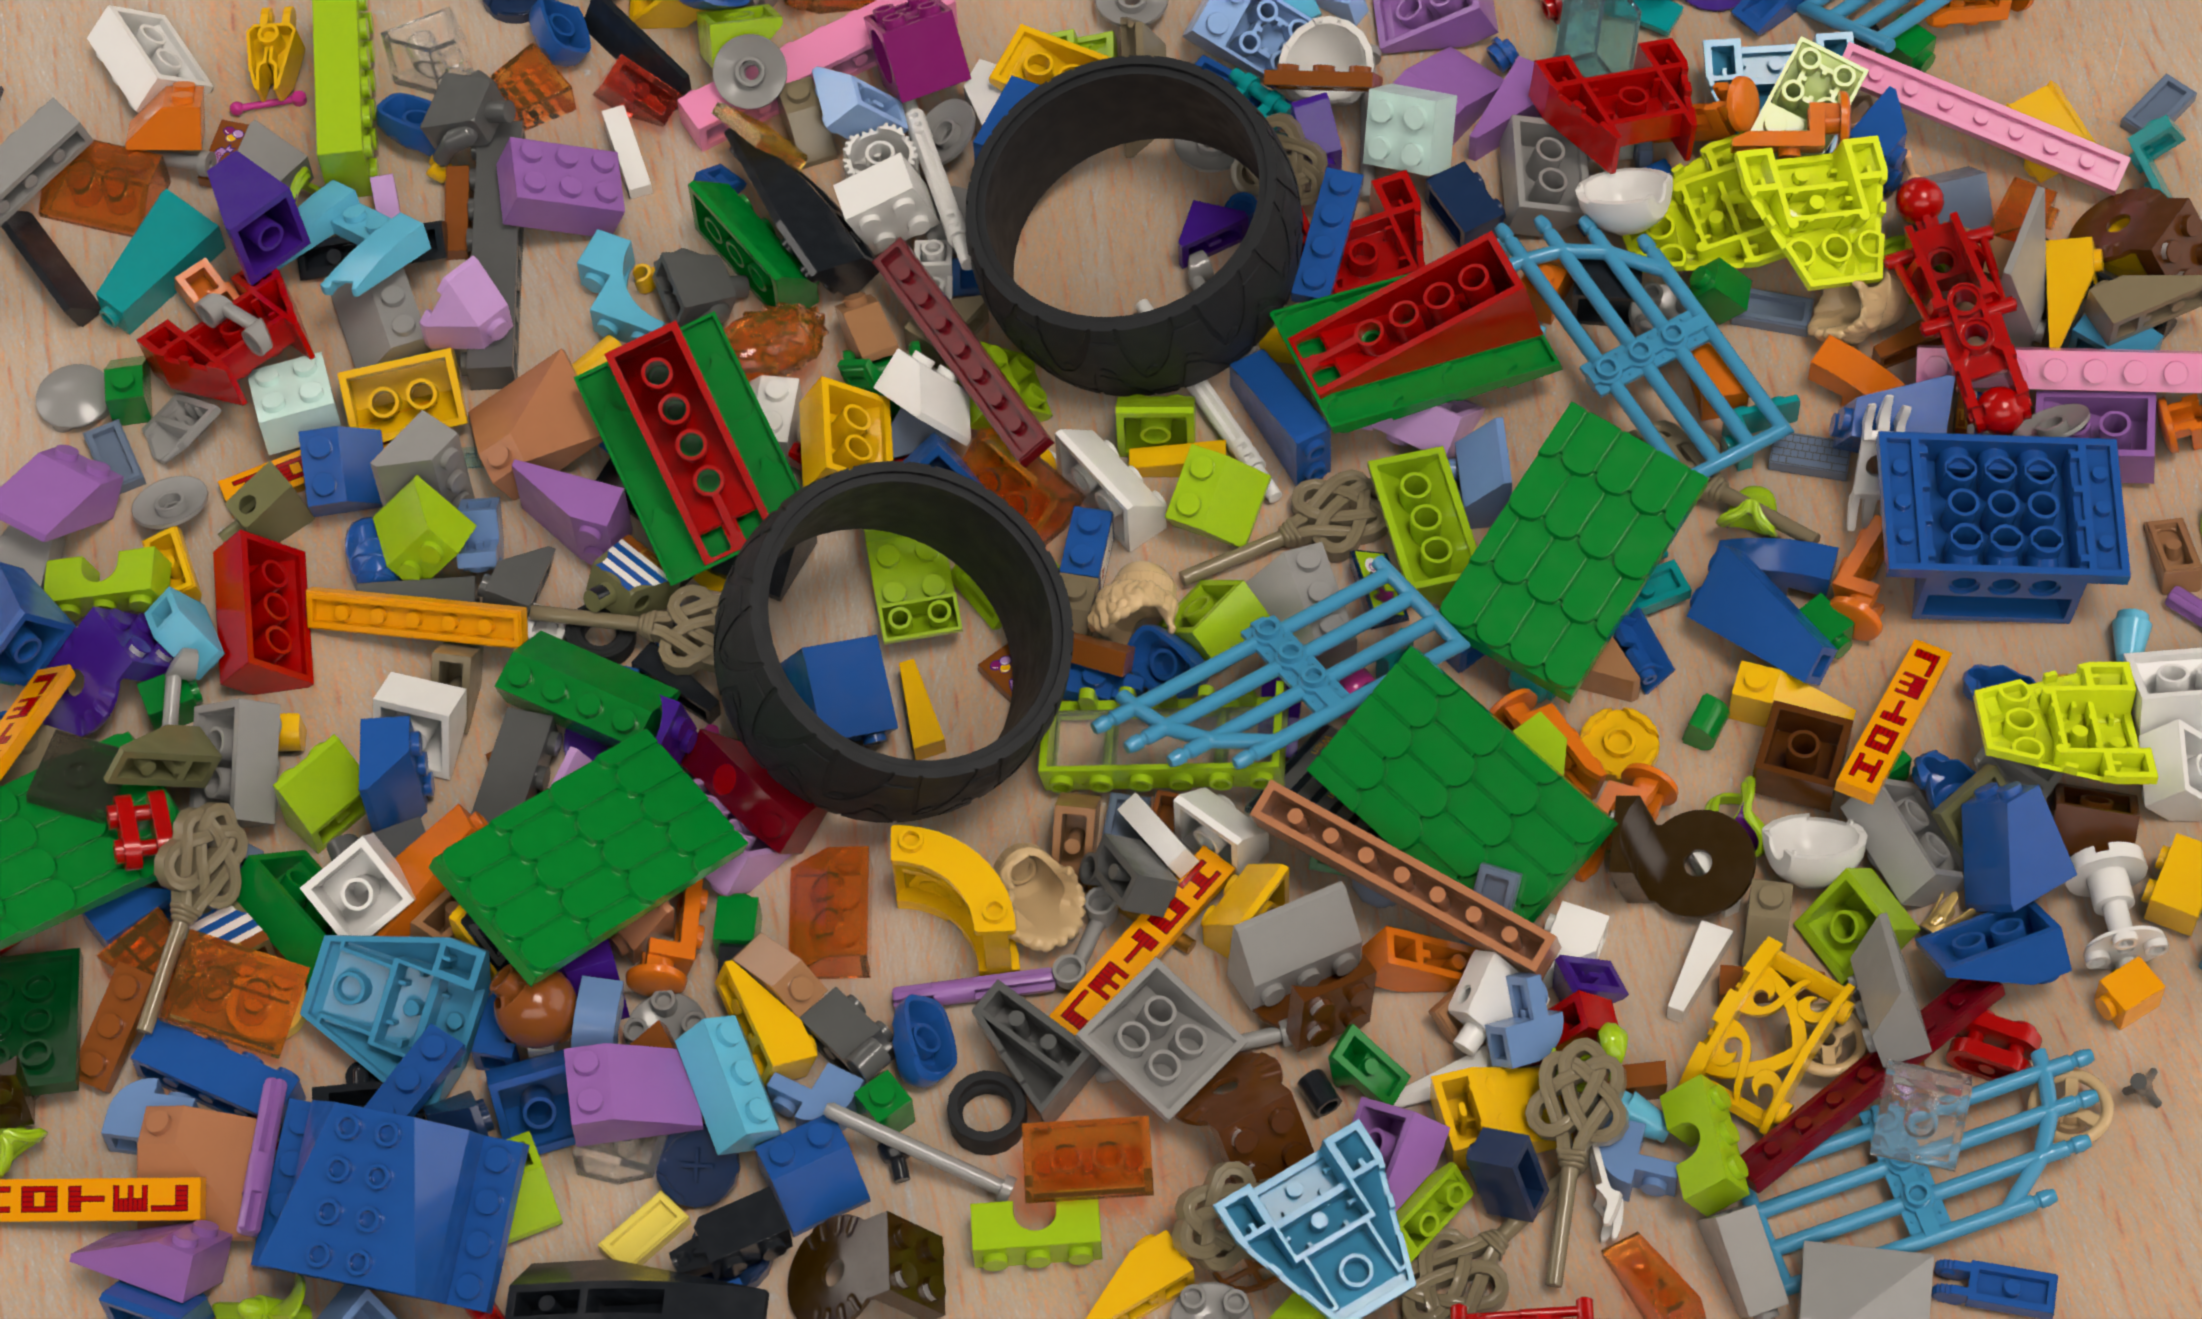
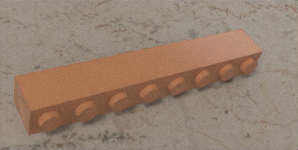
[1250,780,1562,980]

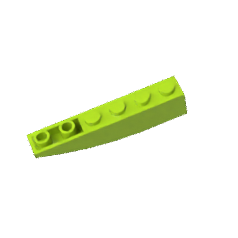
[1269,1162,1474,1319]

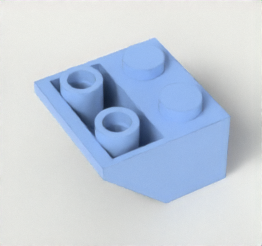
[812,66,909,140]

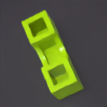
[44,546,172,621]
[1659,1074,1750,1217]
[970,1195,1103,1271]

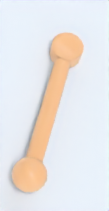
[1904,149,1921,181]

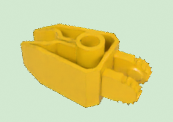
[246,6,306,102]

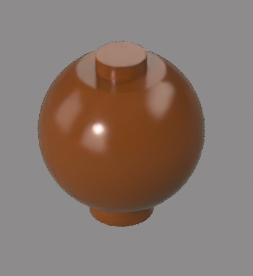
[489,964,577,1049]

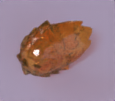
[724,302,829,382]

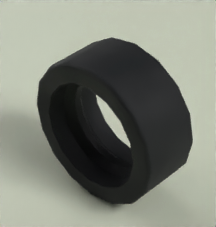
[947,1070,1028,1155]

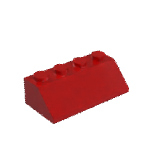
[213,529,314,695]

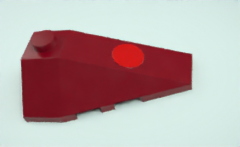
[681,729,828,854]

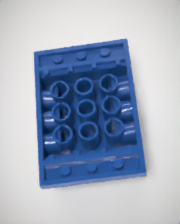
[1876,431,2131,624]
[251,1098,529,1314]

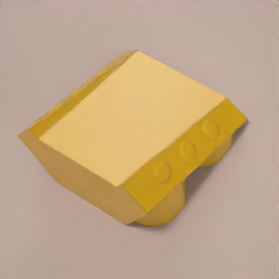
[2005,80,2096,183]

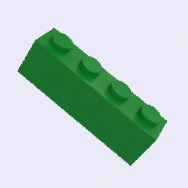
[688,180,820,325]
[494,631,681,748]
[236,850,337,984]

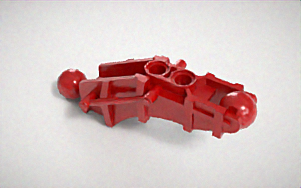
[1883,177,2032,435]

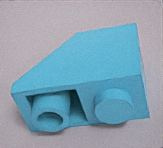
[144,586,225,680]

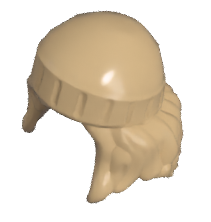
[1807,264,1909,344]
[1087,560,1179,645]
[993,843,1086,953]

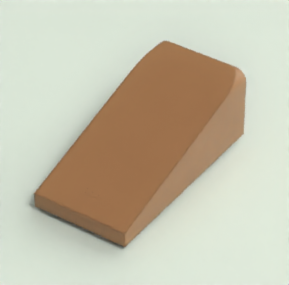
[2144,518,2202,595]

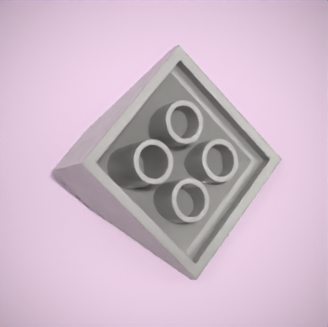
[1984,186,2048,347]
[1074,957,1248,1123]
[1797,1241,1934,1319]

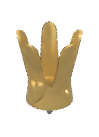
[1918,890,1976,937]

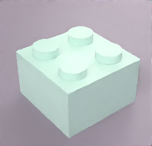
[1363,83,1457,176]
[247,352,342,455]

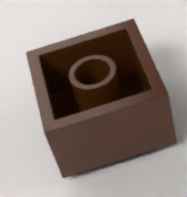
[1753,700,1854,813]

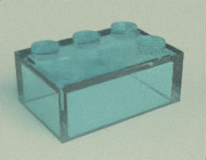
[1553,0,1642,78]

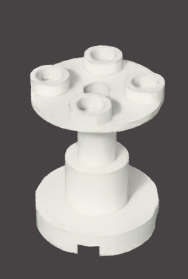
[2065,842,2169,970]

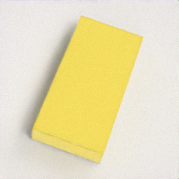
[598,1190,691,1265]

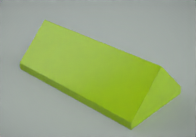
[1367,446,1477,606]

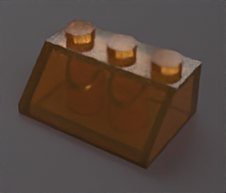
[38,140,171,237]
[962,428,1086,545]
[789,846,873,979]
[159,929,310,1059]
[1022,1116,1154,1204]

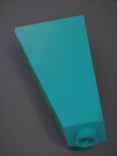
[96,188,226,335]

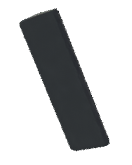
[584,0,692,112]
[1,211,101,327]
[297,220,448,281]

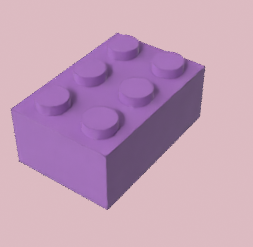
[496,137,625,236]

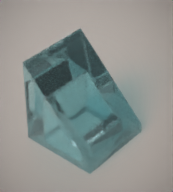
[462,447,485,469]

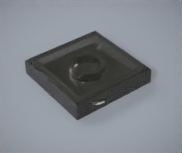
[26,729,123,825]

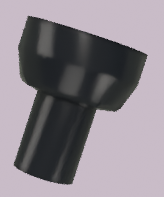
[877,1143,911,1183]

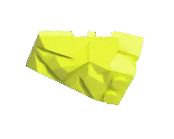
[1622,132,1786,273]
[1733,135,1888,291]
[1973,662,2158,784]

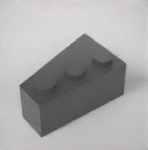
[971,979,1101,1130]

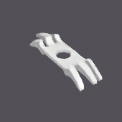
[1847,395,1912,531]
[1565,1092,1624,1243]

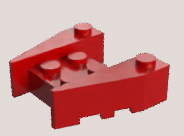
[1529,38,1697,174]
[1300,170,1425,294]
[136,268,315,406]

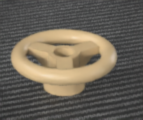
[1785,1003,1868,1077]
[2028,1069,2114,1143]

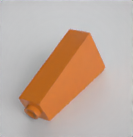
[373,804,489,936]

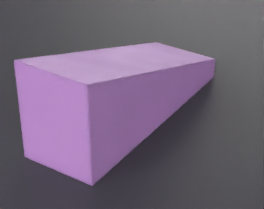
[370,173,401,218]

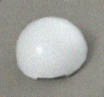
[1279,16,1374,106]
[1575,168,1673,236]
[1762,813,1868,889]

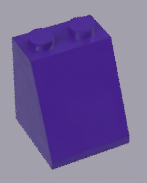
[207,150,311,286]

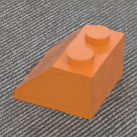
[125,81,205,150]

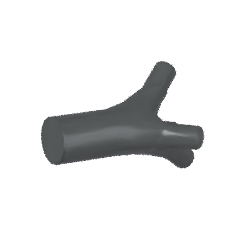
[2122,1068,2162,1108]

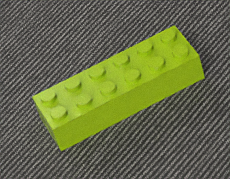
[312,0,380,197]

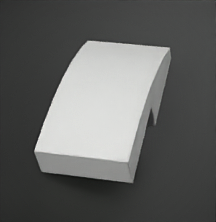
[914,239,953,299]

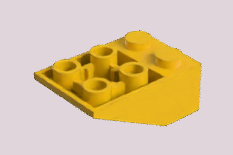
[1430,1067,1575,1171]

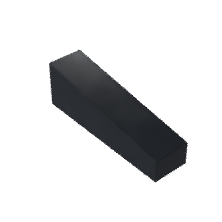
[631,642,721,724]

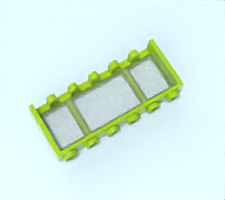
[1038,681,1289,793]

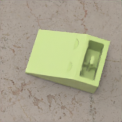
[1750,36,1869,160]

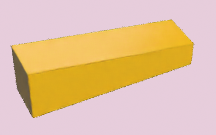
[1129,440,1227,477]
[899,658,947,760]

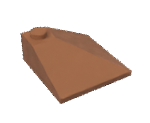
[468,348,603,501]
[137,1105,281,1241]

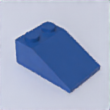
[1915,901,2072,985]

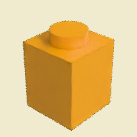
[2094,956,2166,1030]

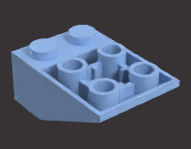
[1182,0,1312,79]

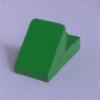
[1328,1024,1411,1105]

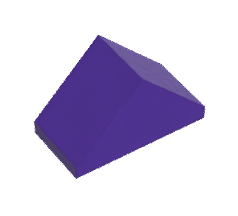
[1178,200,1249,269]
[1552,955,1629,1003]

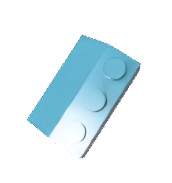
[675,1015,783,1156]

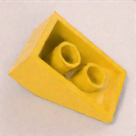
[989,24,1111,91]

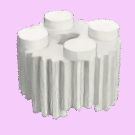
[843,123,921,179]

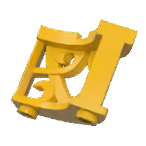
[891,825,1020,976]
[1677,936,1856,1135]

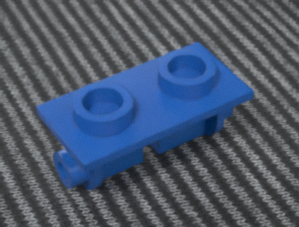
[1613,607,1675,695]

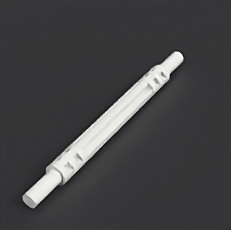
[902,99,972,270]
[1135,299,1282,503]

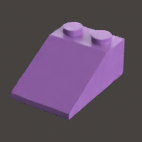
[1373,0,1499,54]
[1392,46,1504,145]
[2035,391,2156,484]
[0,445,124,542]
[512,459,633,565]
[564,1043,703,1147]
[1352,1097,1450,1212]
[69,1220,233,1303]

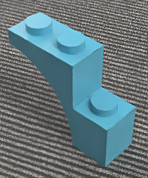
[577,229,665,343]

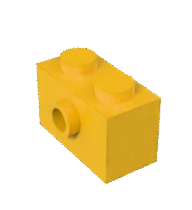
[2141,833,2202,936]

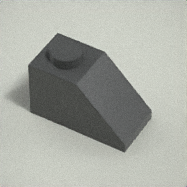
[477,546,556,619]

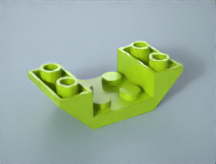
[863,529,963,645]

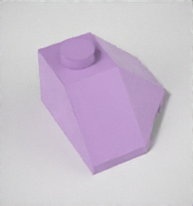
[419,256,513,349]

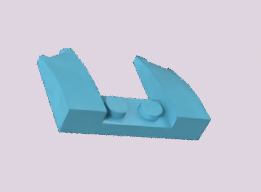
[277,180,432,297]

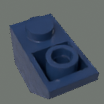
[423,1090,495,1136]

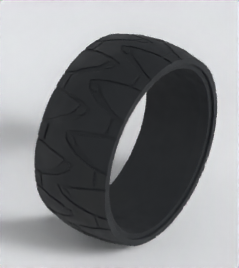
[965,55,1303,396]
[713,461,1074,823]

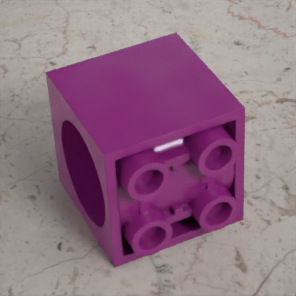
[863,0,971,103]

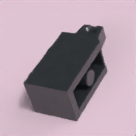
[669,1186,793,1280]

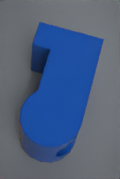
[471,993,520,1071]

